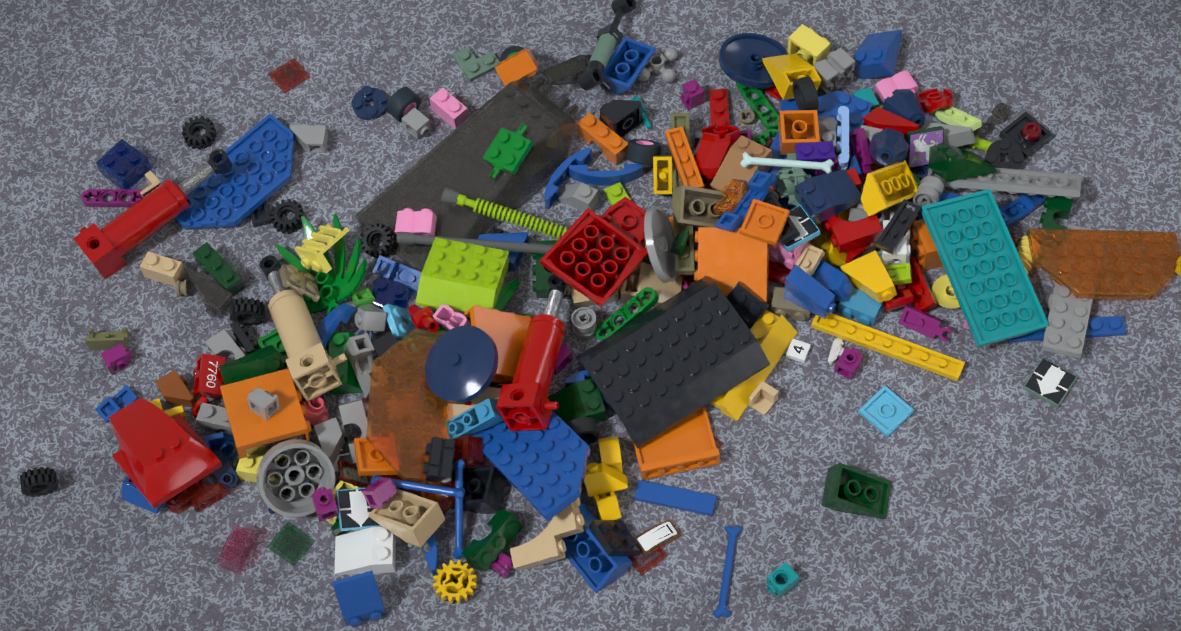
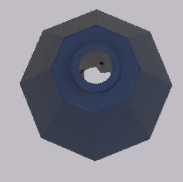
[883,89,925,128]
[868,128,909,167]

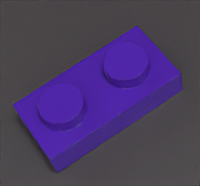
[795,141,835,162]

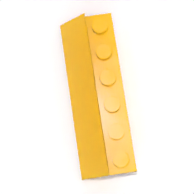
[709,310,798,421]

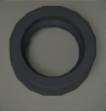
[792,76,819,110]
[566,417,599,445]

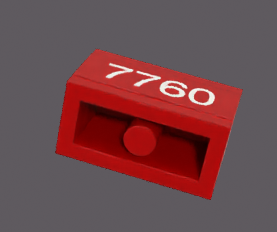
[193,353,226,399]

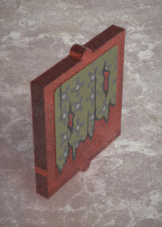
[337,459,371,488]

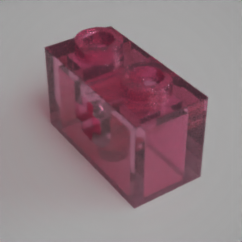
[217,525,256,575]

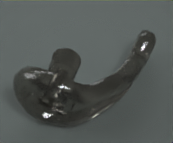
[978,103,1010,134]

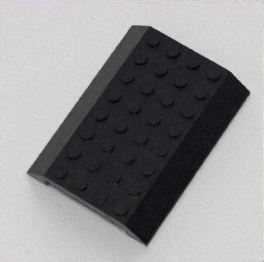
[576,276,770,449]

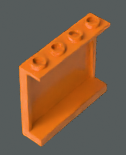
[694,227,769,303]
[463,305,531,384]
[220,368,312,459]
[633,406,720,480]

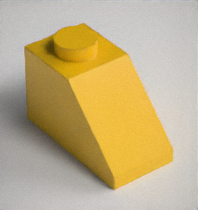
[584,463,628,497]
[592,491,622,520]

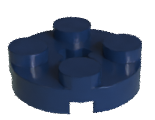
[351,86,388,120]

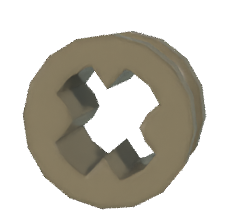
[738,109,755,127]
[176,279,189,297]

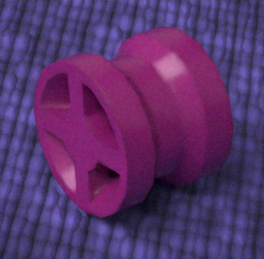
[490,553,514,579]

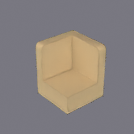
[748,381,779,415]

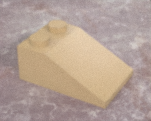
[369,488,445,547]

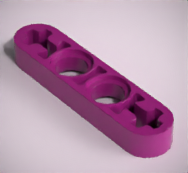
[81,189,142,207]

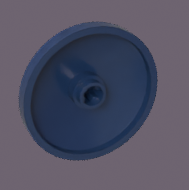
[719,33,788,88]
[425,325,498,403]

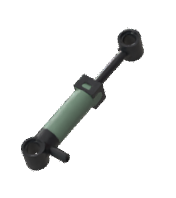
[578,0,636,91]

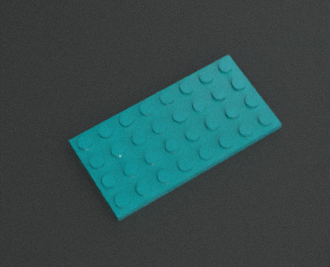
[921,189,1049,348]

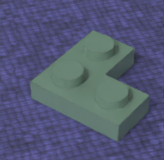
[452,47,500,82]

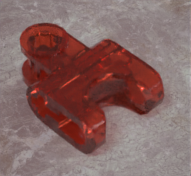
[166,475,228,514]

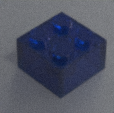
[96,139,152,189]

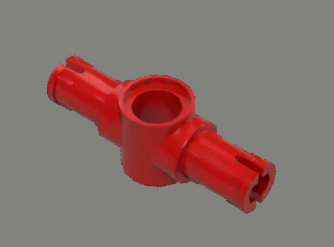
[408,304,439,332]

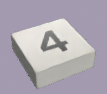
[786,338,811,363]

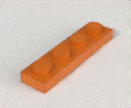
[665,126,704,189]

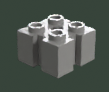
[814,47,855,96]

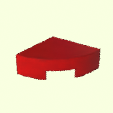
[192,395,210,418]

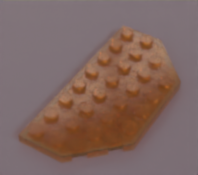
[1027,228,1181,300]
[366,329,449,483]

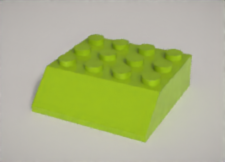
[415,237,509,314]

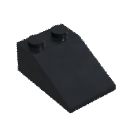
[439,466,507,514]

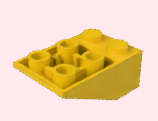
[762,54,821,100]

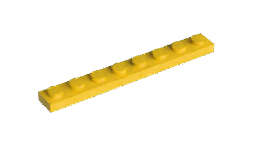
[811,313,965,382]

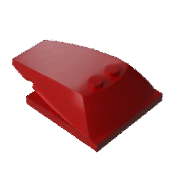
[540,197,648,308]
[109,398,222,509]

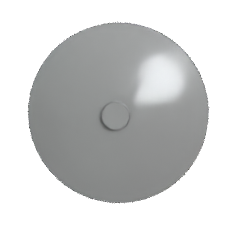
[644,206,677,283]

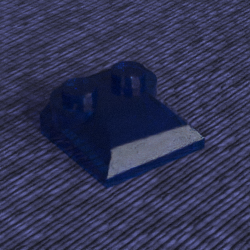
[371,277,413,321]

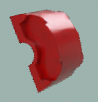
[883,284,914,311]

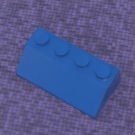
[562,503,632,593]

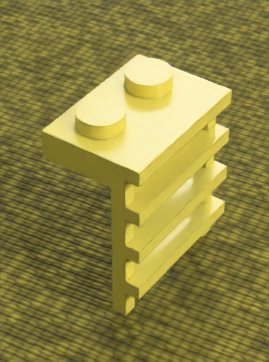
[294,224,350,273]

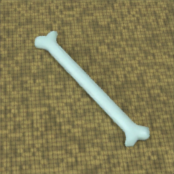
[740,152,834,173]

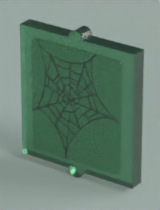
[267,522,315,566]

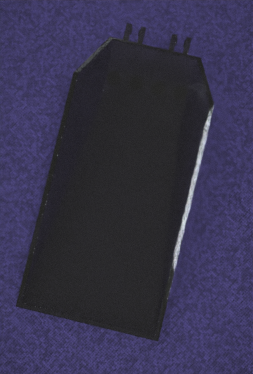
[355,77,579,272]

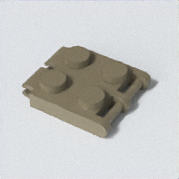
[279,264,320,302]

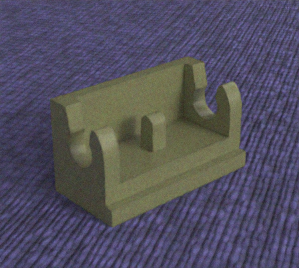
[86,327,130,350]

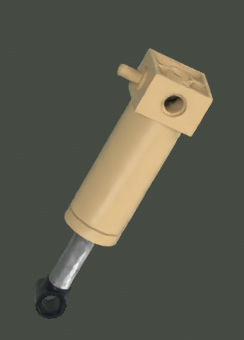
[259,255,347,401]

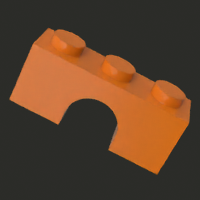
[577,112,628,166]

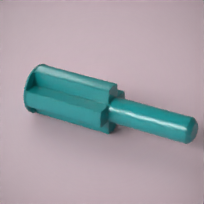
[631,96,652,129]

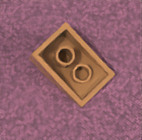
[710,136,773,193]

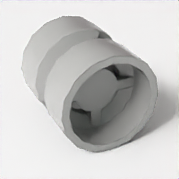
[913,176,944,207]
[571,307,597,341]

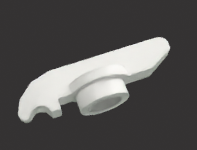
[828,338,844,364]

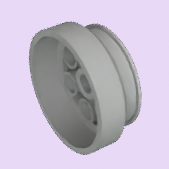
[256,439,335,517]

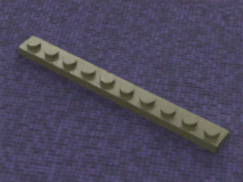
[671,113,695,275]

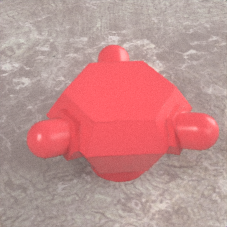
[300,395,330,426]

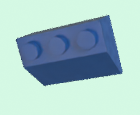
[600,37,656,95]

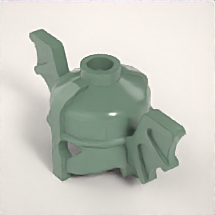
[775,153,811,206]

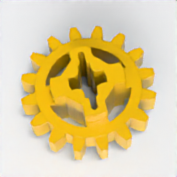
[433,560,477,605]

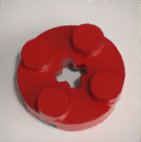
[917,88,953,113]

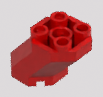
[693,125,740,179]

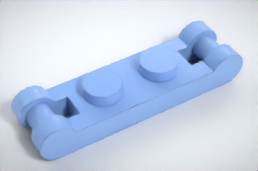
[836,106,849,171]

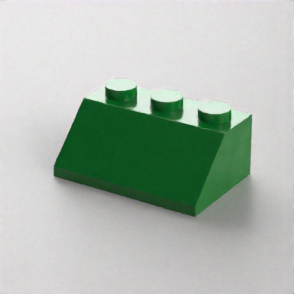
[329,332,363,394]

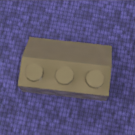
[672,185,731,227]

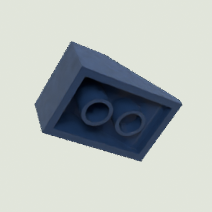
[795,170,862,225]

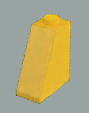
[840,250,897,303]

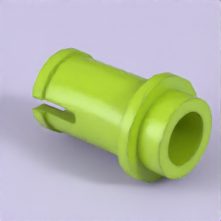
[969,136,993,151]

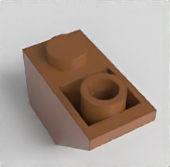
[155,370,197,408]

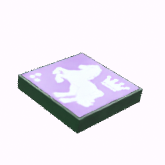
[906,126,944,168]

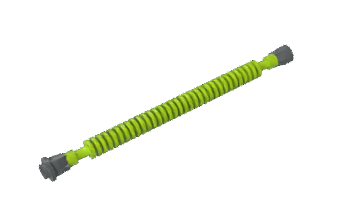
[441,187,652,265]

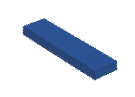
[634,480,717,516]

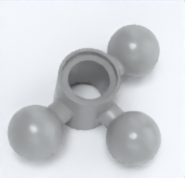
[637,47,677,83]

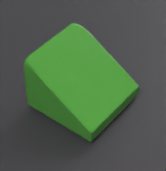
[351,287,375,311]

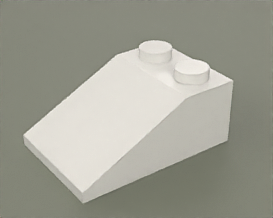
[334,526,396,575]

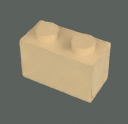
[140,252,186,287]

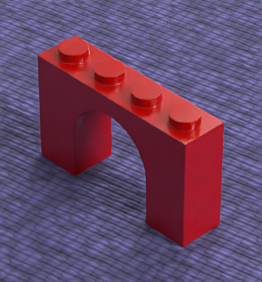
[823,168,883,254]

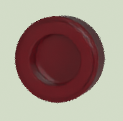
[1022,122,1041,141]

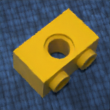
[653,156,672,194]

